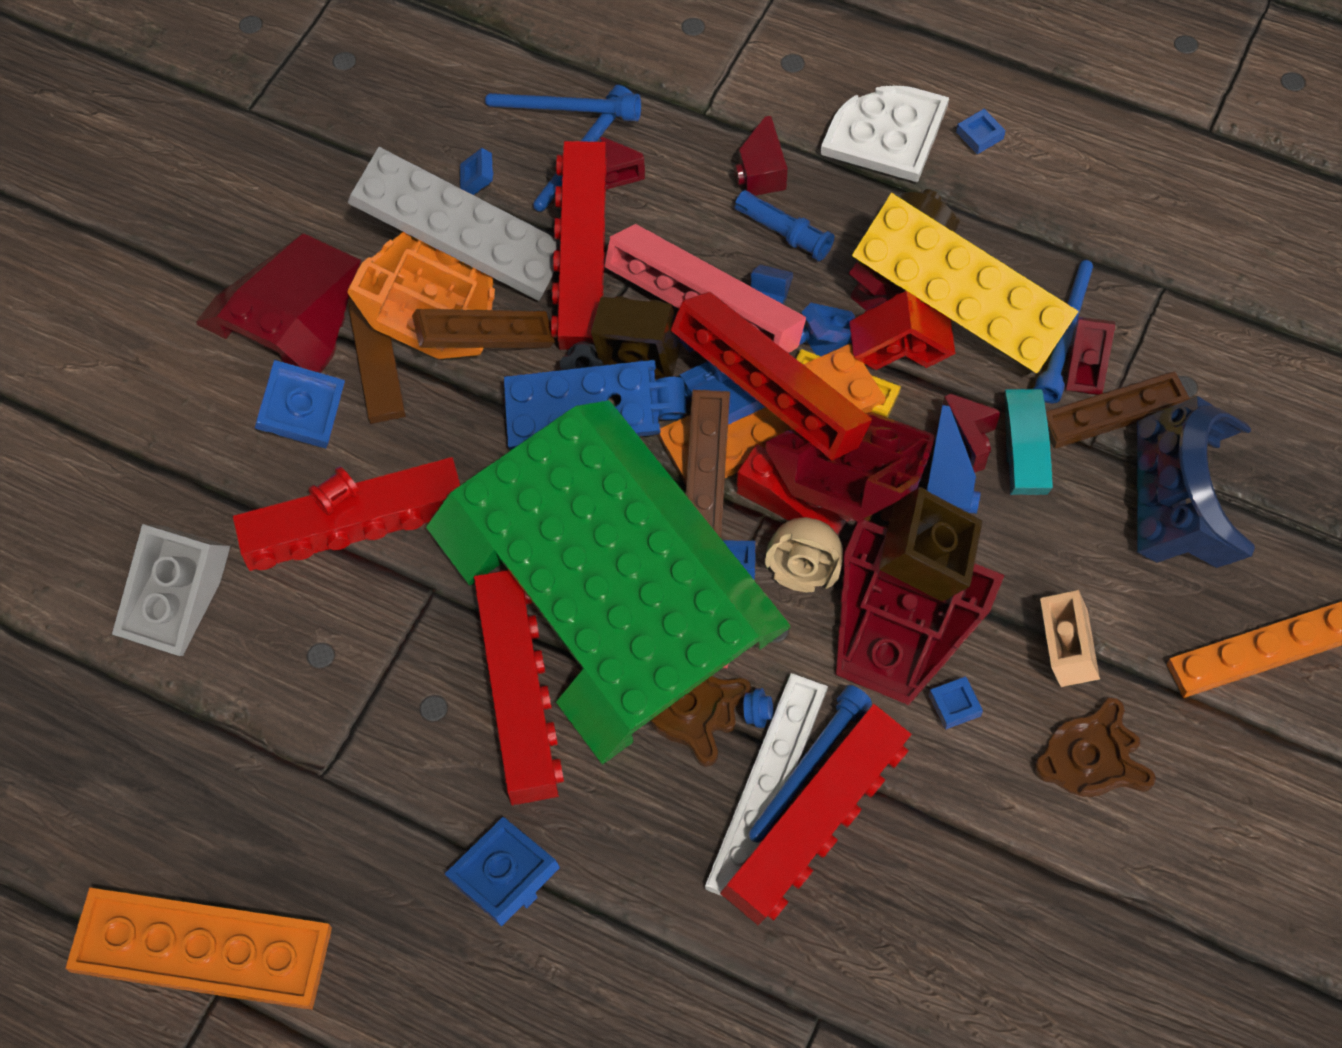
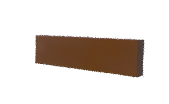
[348,299,406,424]
[412,309,555,348]
[1046,371,1190,449]
[686,389,730,538]

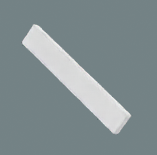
[705,673,828,896]

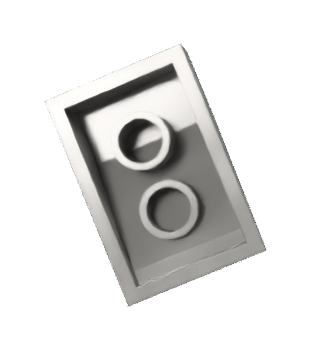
[112,524,230,656]

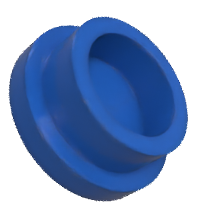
[744,688,773,728]

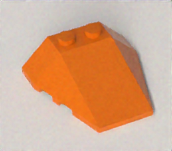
[347,232,495,359]

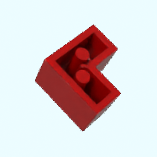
[850,291,956,370]

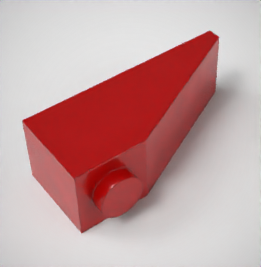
[737,444,849,537]

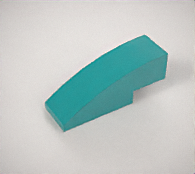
[1004,389,1053,495]

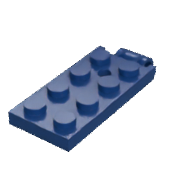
[504,360,687,450]

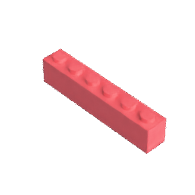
[604,224,806,353]

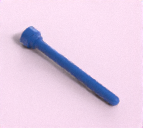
[533,85,633,212]
[485,93,641,122]
[1033,260,1093,403]
[749,685,872,843]

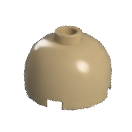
[765,517,843,593]

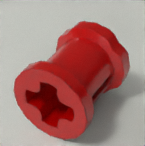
[308,466,359,516]

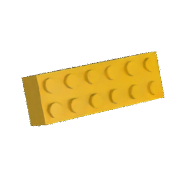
[852,193,1078,373]

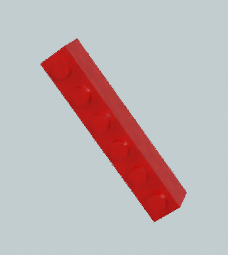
[551,141,607,350]
[671,292,872,461]
[233,457,460,571]
[474,570,564,806]
[720,704,912,925]

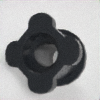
[560,341,604,370]

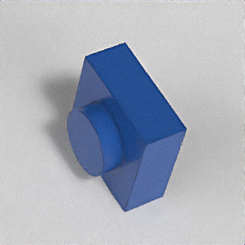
[956,109,1006,154]
[460,148,493,195]
[929,677,983,730]

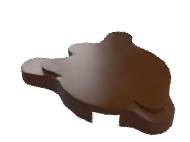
[650,676,751,767]
[1035,698,1156,797]

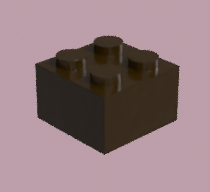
[591,296,681,379]
[879,487,983,602]

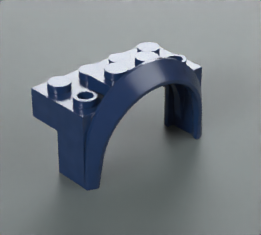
[1137,396,1255,568]

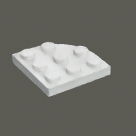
[821,86,949,182]

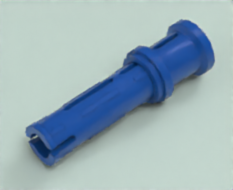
[734,190,835,261]

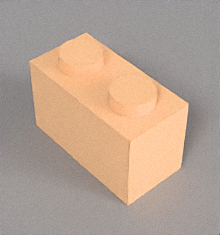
[1040,590,1100,687]

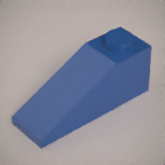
[927,405,981,514]

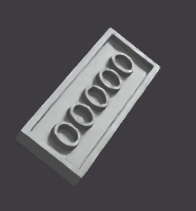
[348,147,561,301]

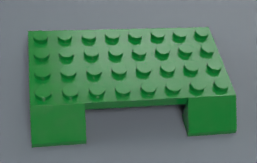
[426,400,791,765]

